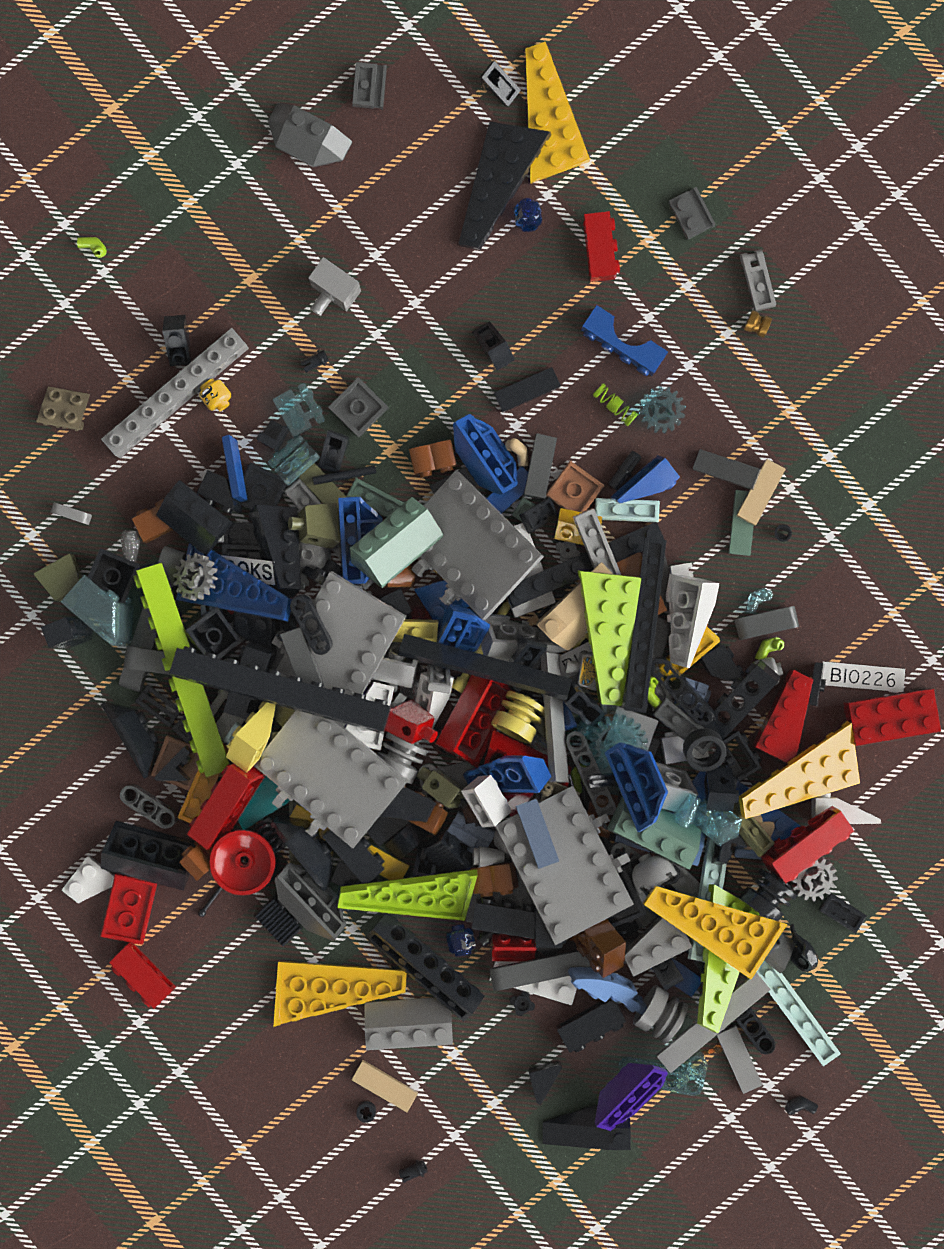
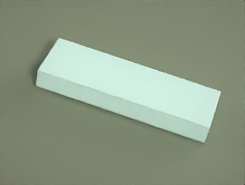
[595,498,660,523]

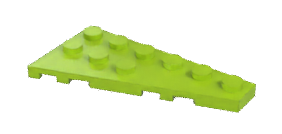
[577,570,641,706]
[697,884,759,1033]

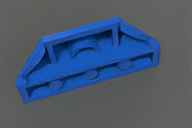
[453,414,518,495]
[338,497,383,584]
[437,604,490,652]
[605,742,668,832]

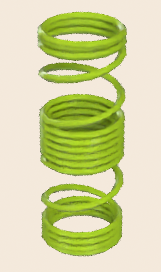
[593,383,638,426]

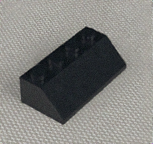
[101,821,196,891]

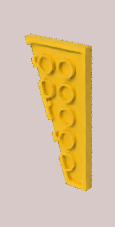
[525,42,590,184]
[642,885,787,979]
[273,961,407,1027]

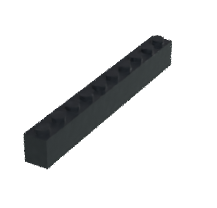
[169,646,391,734]

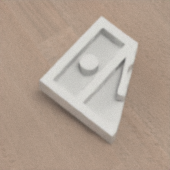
[62,855,115,903]

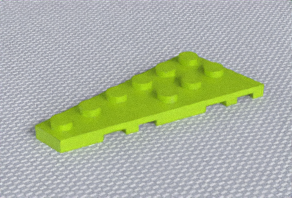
[337,869,477,921]

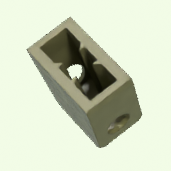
[288,503,341,549]
[34,554,85,608]
[417,767,465,808]

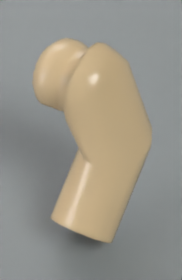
[505,438,529,467]

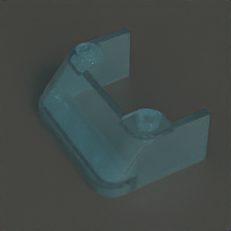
[61,575,133,647]

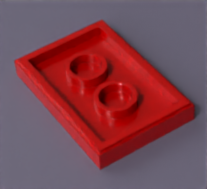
[101,873,157,945]

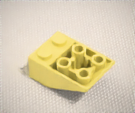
[226,701,276,773]

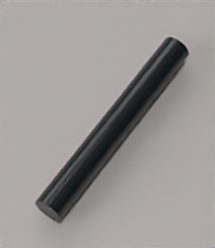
[312,465,376,485]

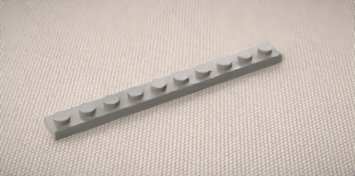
[573,508,674,713]

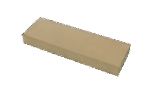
[736,459,786,526]
[352,1060,418,1112]

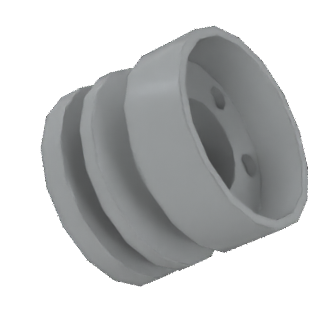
[377,732,428,784]
[633,985,688,1044]

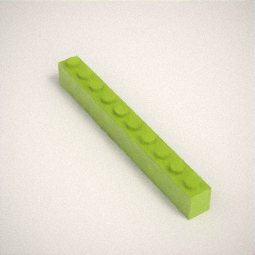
[133,562,229,777]

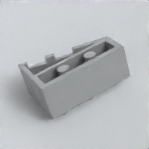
[625,916,692,977]

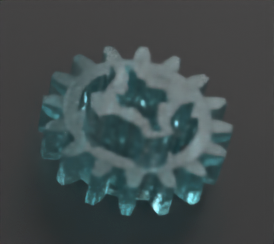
[639,386,686,433]

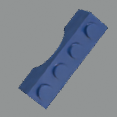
[581,305,668,376]

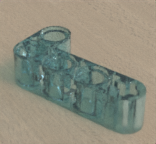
[619,1050,707,1096]

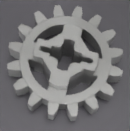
[173,553,218,601]
[790,856,838,901]

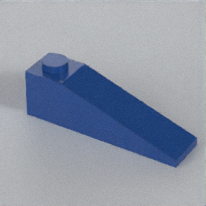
[463,755,551,793]

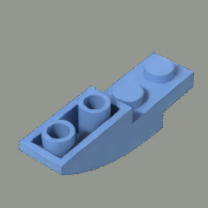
[568,967,647,1015]

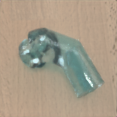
[745,588,772,615]

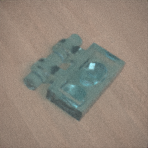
[273,383,325,437]
[268,434,320,486]

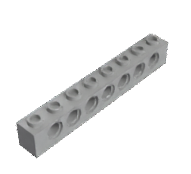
[101,328,249,458]

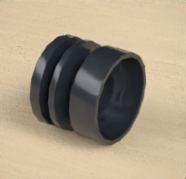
[739,869,797,921]

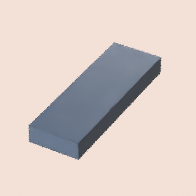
[515,799,559,869]

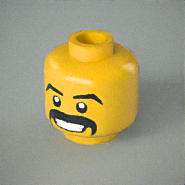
[199,379,231,412]

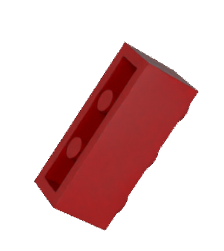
[583,211,620,282]
[109,943,176,1009]

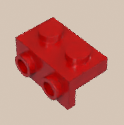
[492,934,537,962]

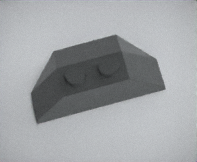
[268,102,353,168]
[275,863,346,941]

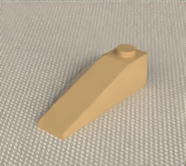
[537,562,613,651]

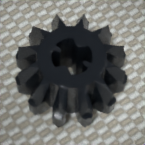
[254,816,286,854]

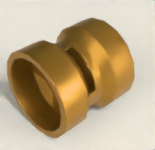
[744,310,772,338]

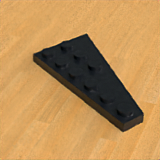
[459,122,552,250]

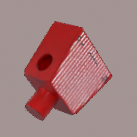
[385,700,438,744]

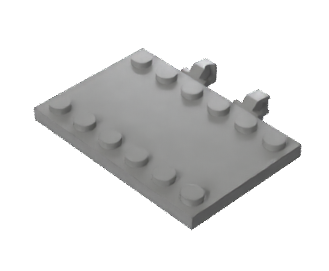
[411,470,544,620]
[272,571,406,727]
[254,710,408,848]
[495,786,634,945]

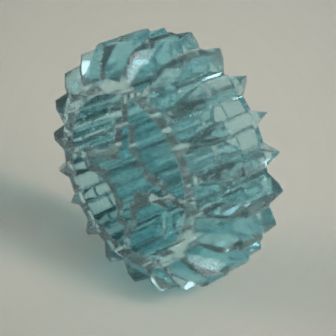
[589,714,648,772]

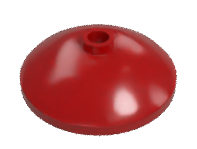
[210,830,275,895]

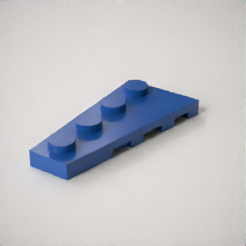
[414,580,469,625]

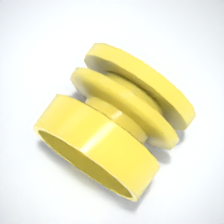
[491,691,545,744]

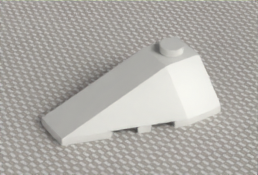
[666,574,719,668]

